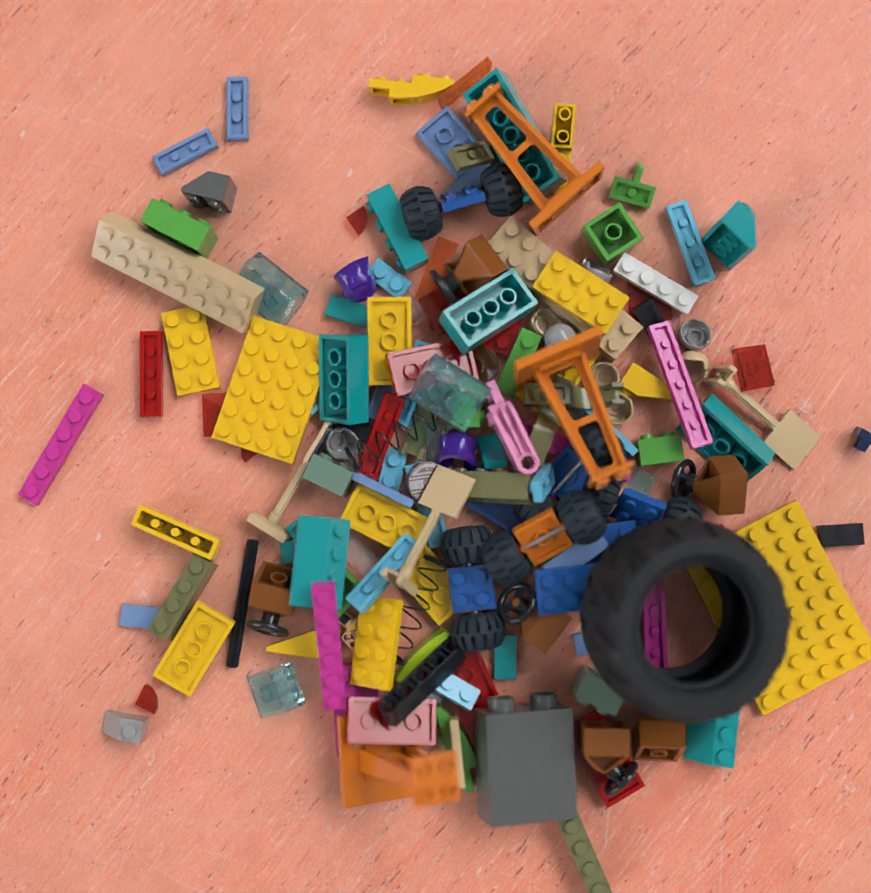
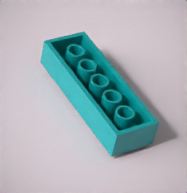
[463,68,568,205]

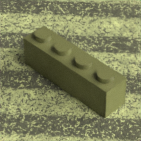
[453,467,534,505]
[147,553,219,641]
[557,812,612,893]

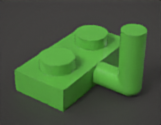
[608,161,656,209]

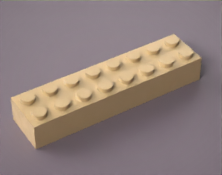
[91,211,265,334]
[488,216,643,363]

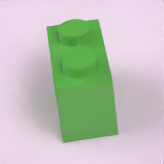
[634,431,684,467]

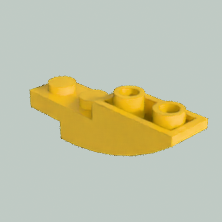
[368,73,455,106]
[550,103,576,194]

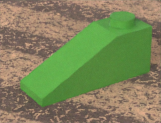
[497,327,542,398]

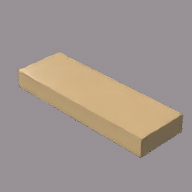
[449,716,465,789]

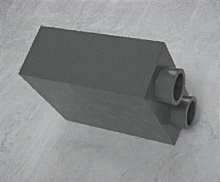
[473,692,578,828]

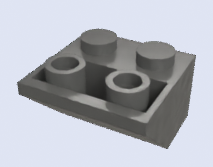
[181,171,238,214]

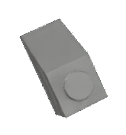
[102,710,150,744]

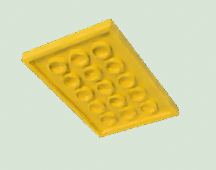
[211,316,319,465]

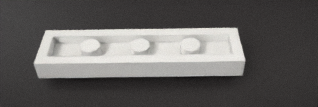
[612,252,698,316]

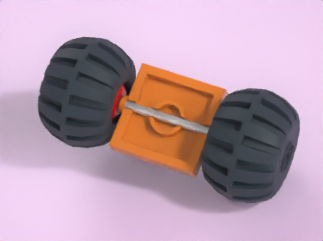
[481,490,607,586]

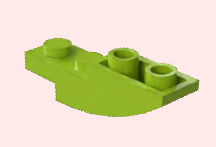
[394,627,450,682]

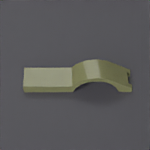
[447,140,501,172]
[521,375,575,469]
[524,383,625,410]
[401,386,447,461]

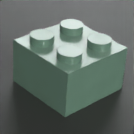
[302,452,354,497]
[571,664,624,716]

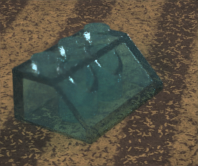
[239,252,309,326]
[409,353,492,433]

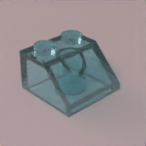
[247,662,306,718]

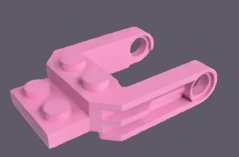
[484,380,539,474]

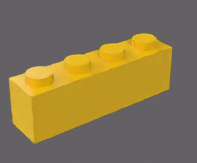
[130,504,225,560]

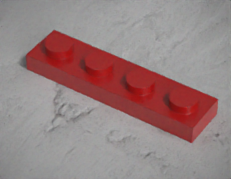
[140,331,163,417]
[358,391,406,479]

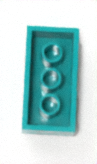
[438,268,538,356]

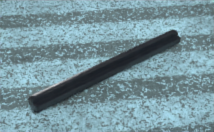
[226,539,259,668]

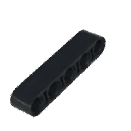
[379,637,466,726]

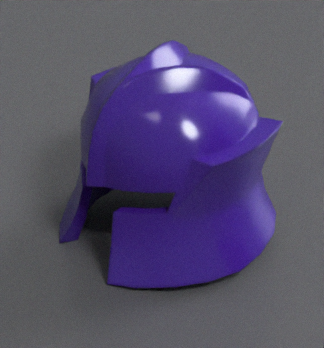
[333,256,376,303]
[435,429,479,471]

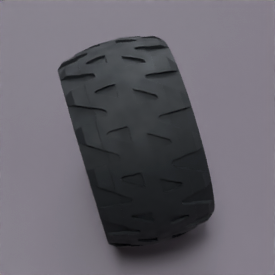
[579,518,791,723]

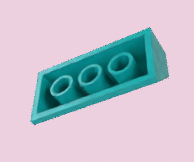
[701,200,756,270]
[319,334,369,425]
[676,393,775,482]
[289,515,351,610]
[684,711,740,768]

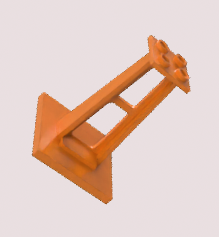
[464,83,605,236]
[514,325,635,491]
[337,714,460,809]

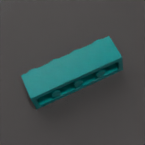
[365,183,429,274]

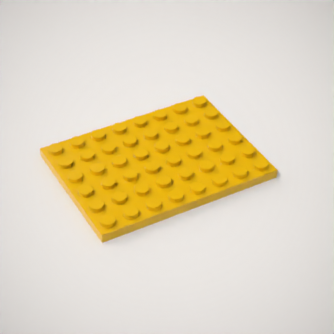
[685,500,871,716]

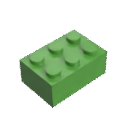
[140,198,219,259]

